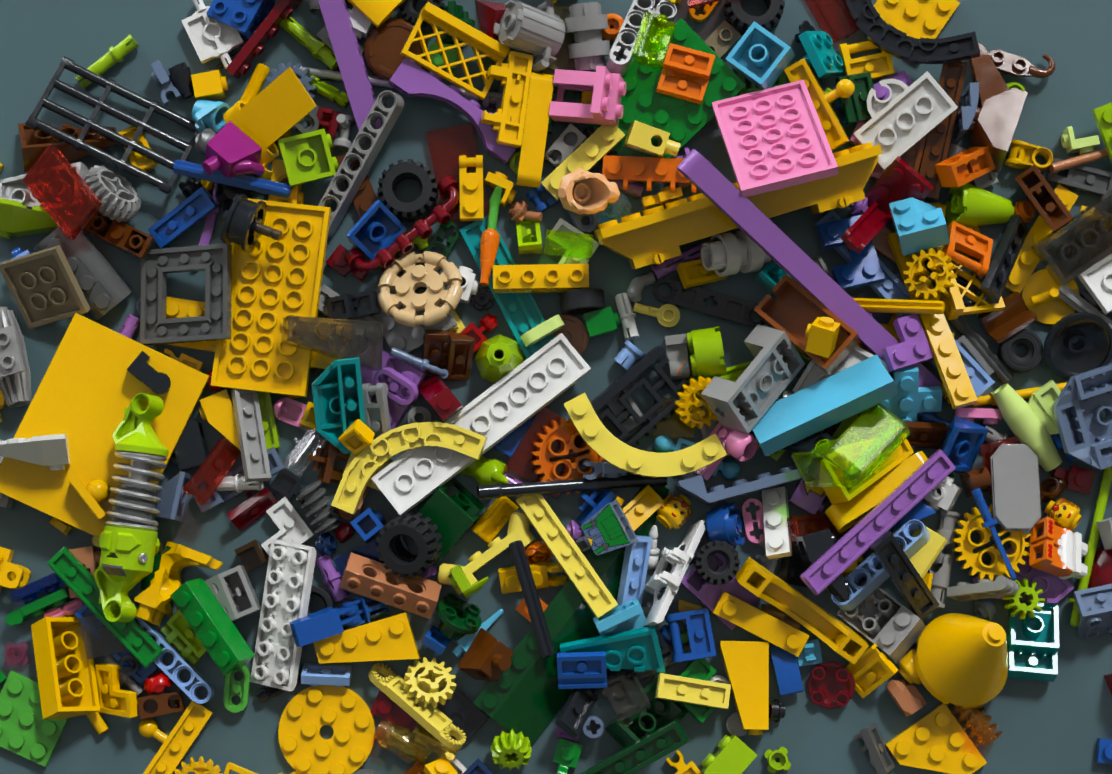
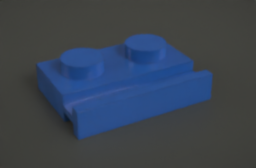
[557,651,607,689]

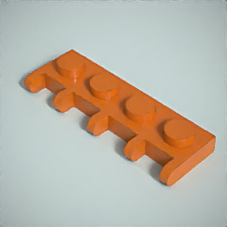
[602,155,697,193]

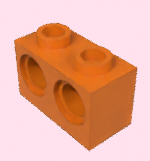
[935,147,995,188]

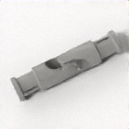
[929,510,961,608]

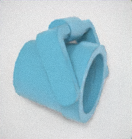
[192,99,230,134]

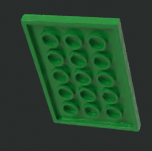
[587,18,746,184]

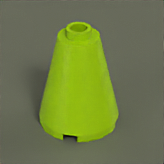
[945,183,1015,227]

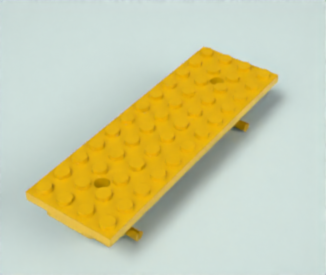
[594,142,882,269]

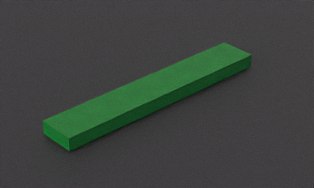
[47,546,165,668]

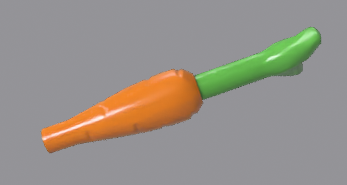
[480,186,502,286]

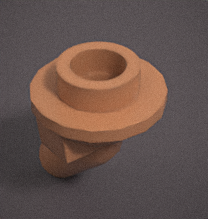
[508,200,543,223]

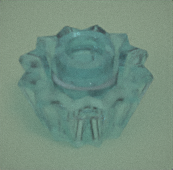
[599,190,632,219]

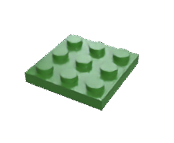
[0,670,69,767]

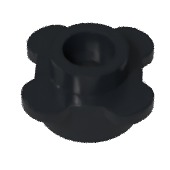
[179,178,203,198]

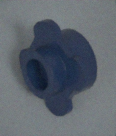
[315,532,337,556]

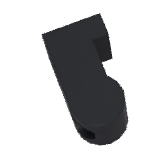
[127,351,171,394]

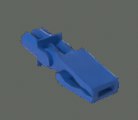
[289,596,390,647]

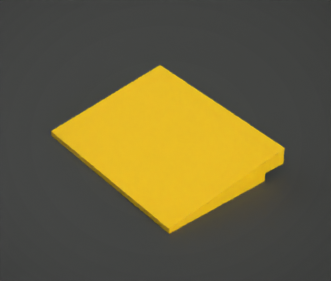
[0,313,210,538]

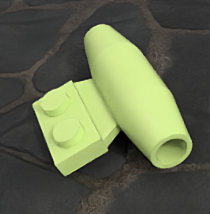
[992,380,1062,472]

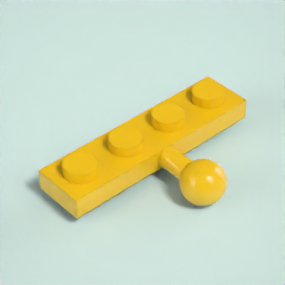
[784,58,855,151]
[138,701,214,774]

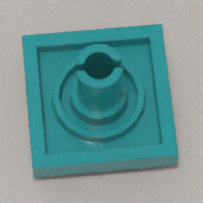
[795,31,845,78]

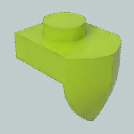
[448,564,489,599]

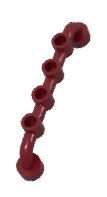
[344,176,459,271]

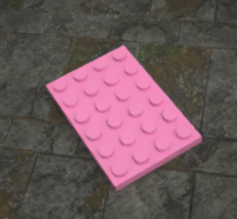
[712,80,839,197]

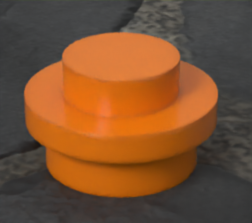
[1014,200,1035,223]

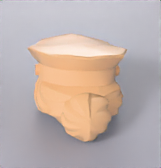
[558,168,620,215]

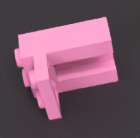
[549,66,627,126]

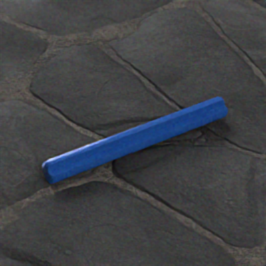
[173,159,291,198]

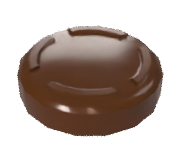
[364,19,428,81]

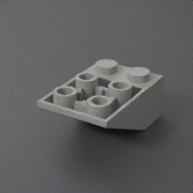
[205,565,261,622]
[836,578,926,664]

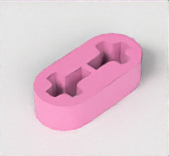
[741,498,765,544]

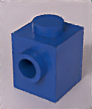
[350,508,386,543]

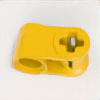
[1004,140,1053,173]

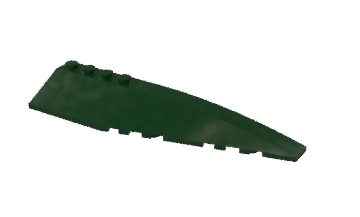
[473,486,669,746]

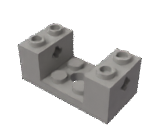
[701,324,805,434]

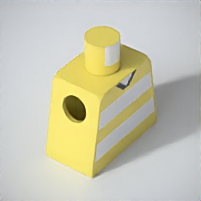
[623,121,681,157]

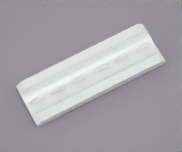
[250,539,316,692]

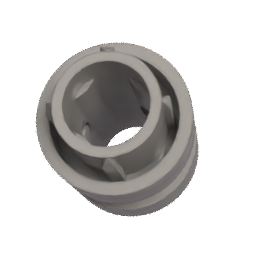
[565,2,610,71]

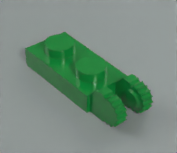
[5,586,70,626]

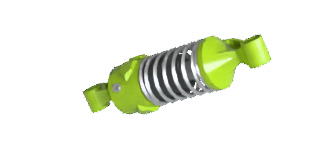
[93,393,169,623]

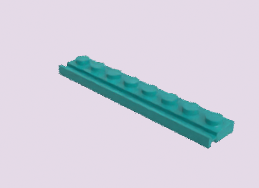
[459,215,554,359]

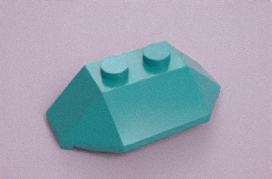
[312,357,366,454]

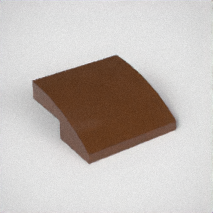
[421,329,475,380]

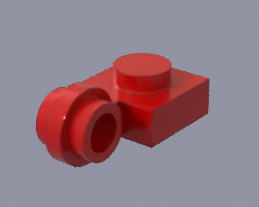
[459,313,498,353]

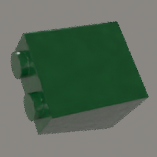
[409,477,488,561]

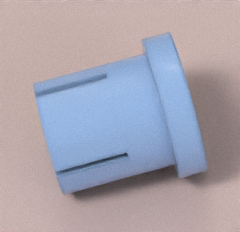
[614,340,645,370]

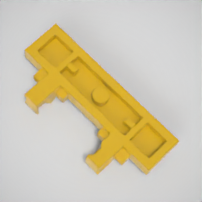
[480,51,534,148]

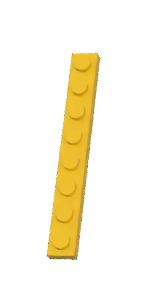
[887,232,978,409]

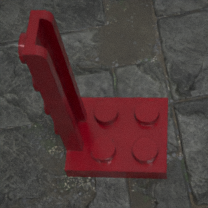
[227,0,303,79]
[840,156,934,254]

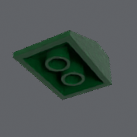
[605,673,688,748]

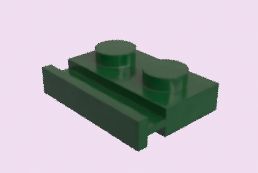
[835,72,874,124]

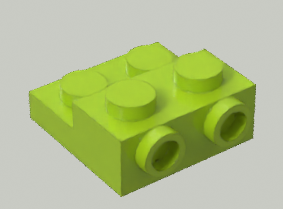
[278,129,339,186]

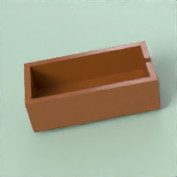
[754,274,861,376]

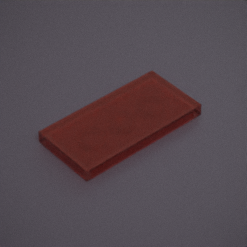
[426,123,490,222]
[22,144,102,240]

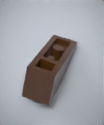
[1015,164,1074,233]

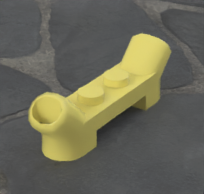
[437,512,536,595]

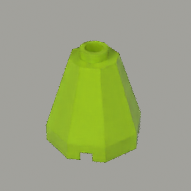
[474,334,526,384]

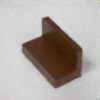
[977,291,1038,343]

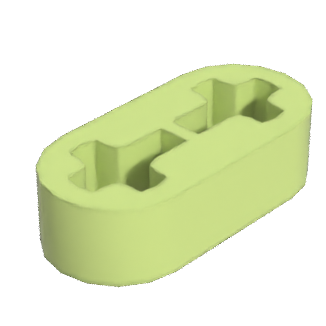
[520,314,565,347]

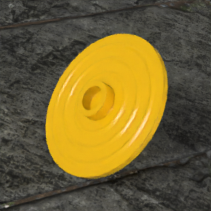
[1022,268,1080,325]

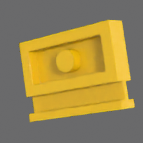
[846,643,898,698]

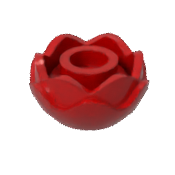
[144,671,172,696]

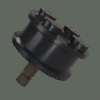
[220,194,282,252]

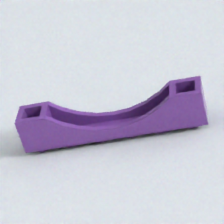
[388,57,516,164]

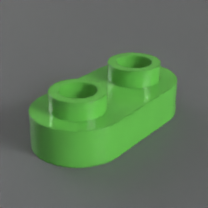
[223,665,251,713]

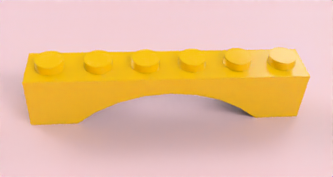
[735,557,869,665]

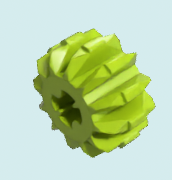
[1002,578,1045,620]
[491,729,532,771]

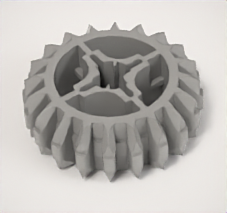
[79,165,142,222]

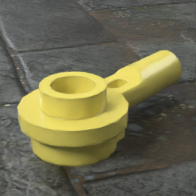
[633,303,680,328]

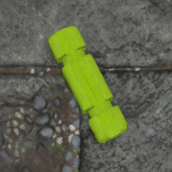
[310,75,349,107]

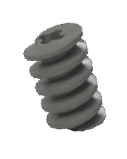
[296,480,343,534]

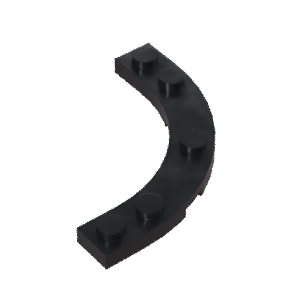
[845,0,980,64]

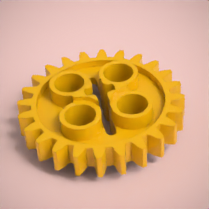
[951,503,1032,581]

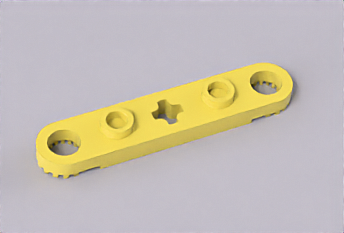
[368,663,467,750]

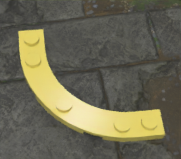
[563,393,727,478]
[331,422,488,515]

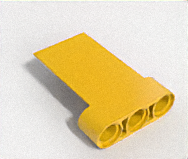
[223,67,317,165]

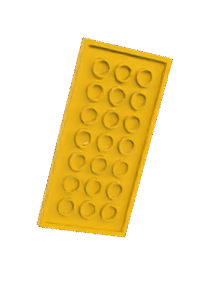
[211,198,331,397]

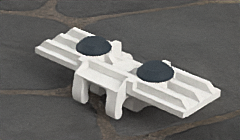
[644,520,706,627]

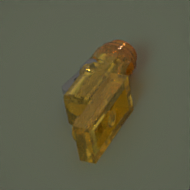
[373,721,459,765]

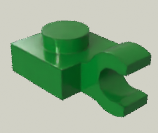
[553,738,583,774]

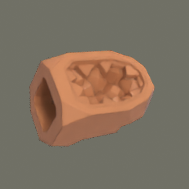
[885,679,927,717]

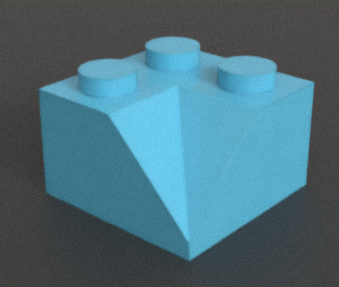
[725,21,795,90]
[889,197,950,256]

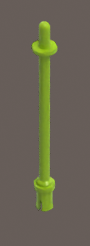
[1068,466,1112,627]

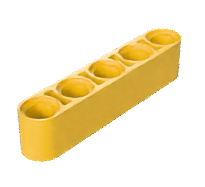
[516,72,554,188]
[825,451,928,533]

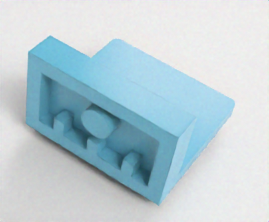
[593,598,646,636]

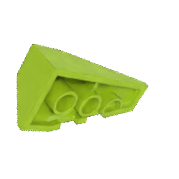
[0,198,90,239]

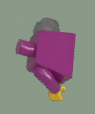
[195,121,274,180]

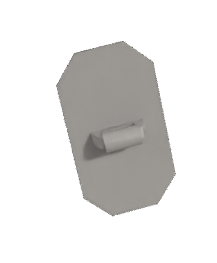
[990,444,1041,531]

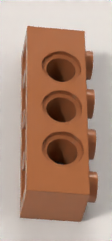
[339,552,442,619]

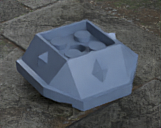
[1052,364,1112,470]

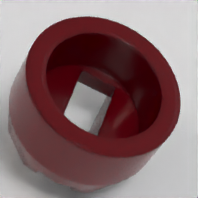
[335,523,356,543]

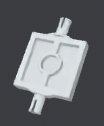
[181,0,244,69]

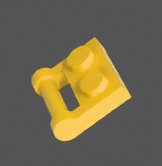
[839,41,895,80]

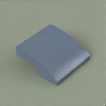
[954,82,979,140]

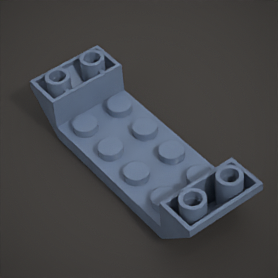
[676,443,820,506]

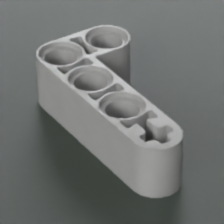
[606,0,677,76]

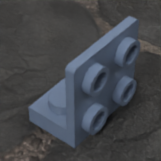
[1073,584,1112,639]

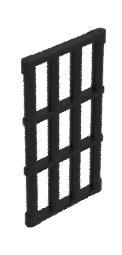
[25,56,199,195]

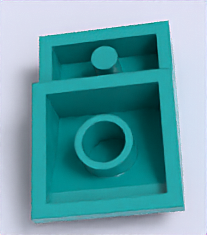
[1006,600,1059,682]

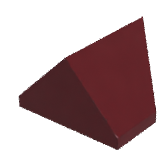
[475,0,508,42]

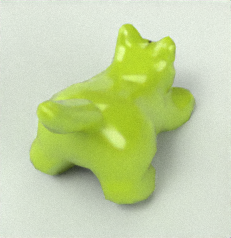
[459,455,509,485]

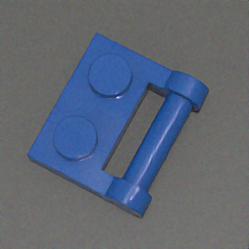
[665,608,716,664]

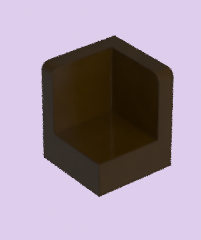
[234,539,269,573]

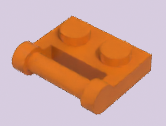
[942,221,993,278]

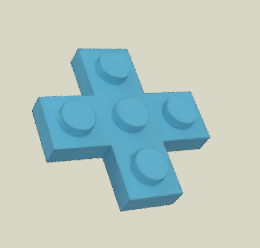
[868,366,942,434]

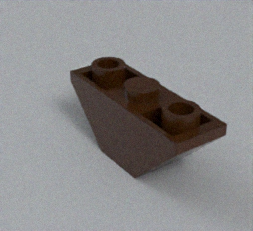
[85,210,155,259]

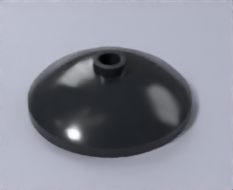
[1044,313,1112,380]

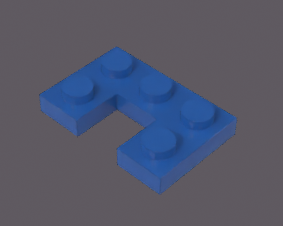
[817,215,885,291]

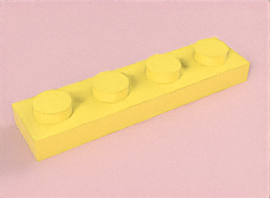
[541,125,625,201]

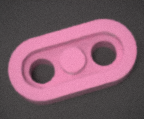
[955,408,1003,425]

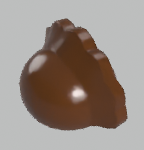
[1040,477,1067,502]

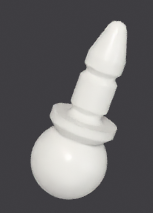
[647,525,660,570]

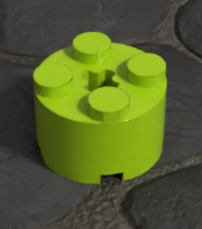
[686,326,727,377]

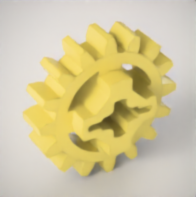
[403,657,456,708]

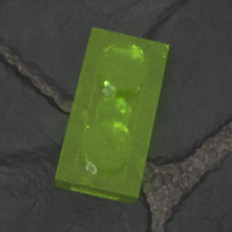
[544,230,594,260]

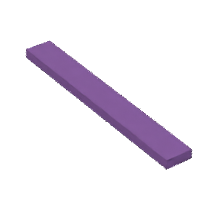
[799,449,956,595]

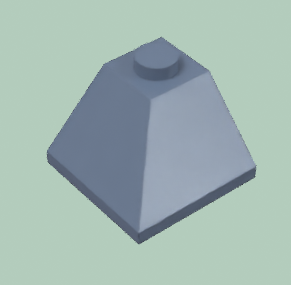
[155,471,193,523]

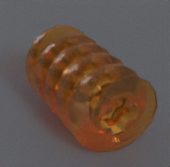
[951,705,1003,747]

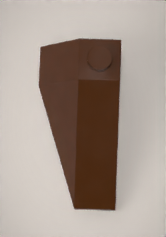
[18,122,118,172]

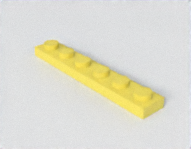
[516,494,618,619]

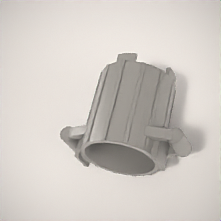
[494,0,566,73]

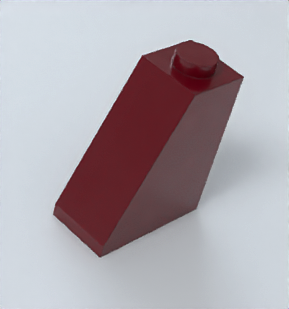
[418,374,463,423]

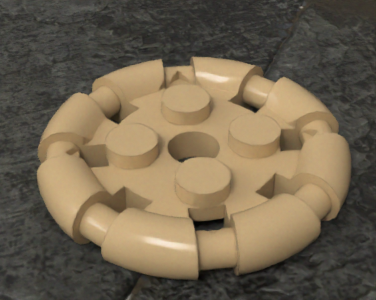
[378,251,463,327]

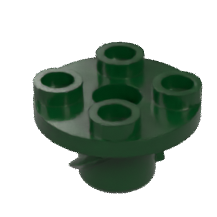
[436,593,482,640]

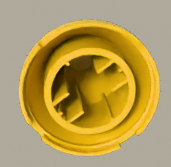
[914,613,1008,709]

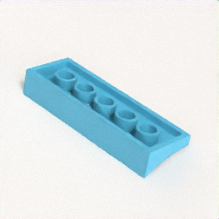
[752,354,898,457]

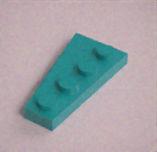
[560,625,665,673]

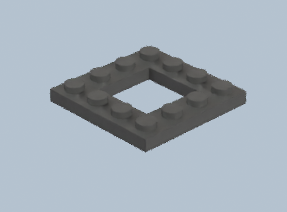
[140,243,232,345]

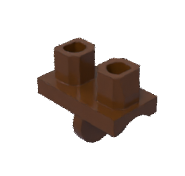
[307,440,348,484]

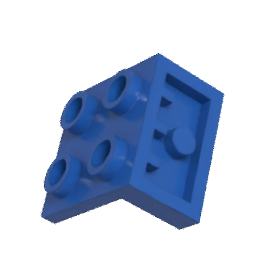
[207,0,275,40]

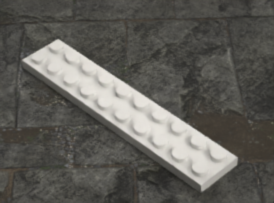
[371,333,591,516]

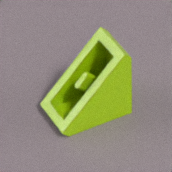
[516,219,543,256]

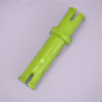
[280,17,338,71]
[75,34,139,89]

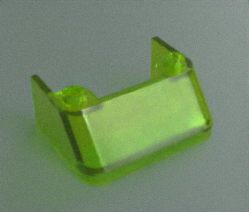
[791,403,910,487]

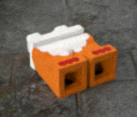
[1029,516,1088,580]

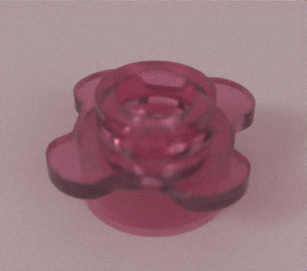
[4,641,29,666]

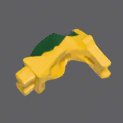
[134,541,223,626]

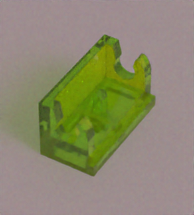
[632,12,676,67]

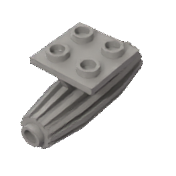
[0,307,31,407]

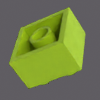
[700,734,758,774]

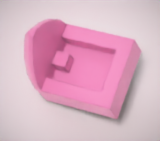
[273,397,306,429]

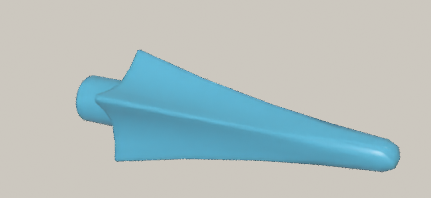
[451,608,504,658]

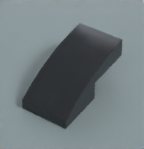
[325,289,380,322]

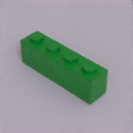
[170,577,255,675]

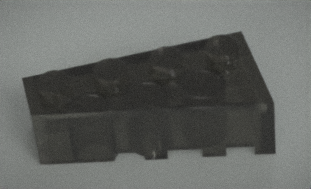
[282,316,384,371]

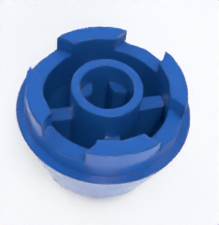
[705,501,745,549]

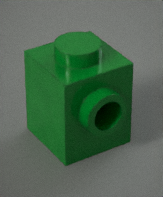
[583,306,620,340]

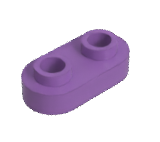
[373,367,418,405]

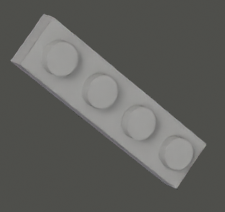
[231,388,271,482]

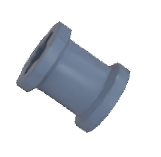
[582,716,604,738]

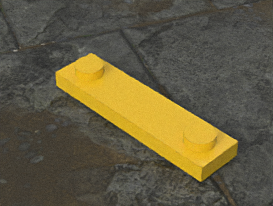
[712,591,810,657]

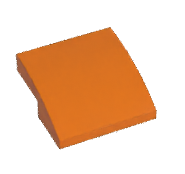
[656,43,716,105]

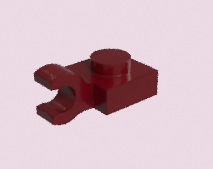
[326,244,368,282]
[1050,465,1096,495]

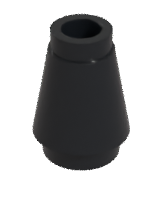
[168,62,194,99]

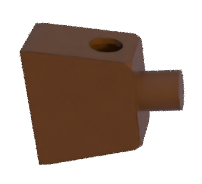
[457,628,513,681]

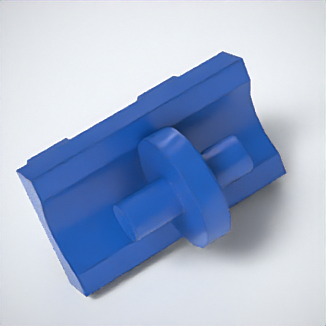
[576,489,616,524]

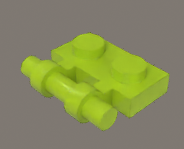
[160,609,207,666]

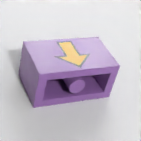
[788,471,827,516]

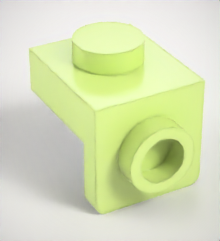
[1061,126,1100,155]

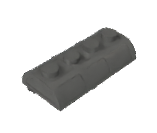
[33,219,132,322]

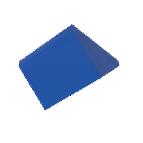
[346,200,407,260]
[939,415,989,472]

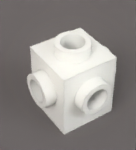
[447,266,480,305]
[924,476,962,511]

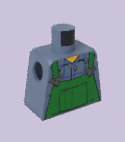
[576,500,639,555]

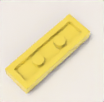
[655,673,731,710]

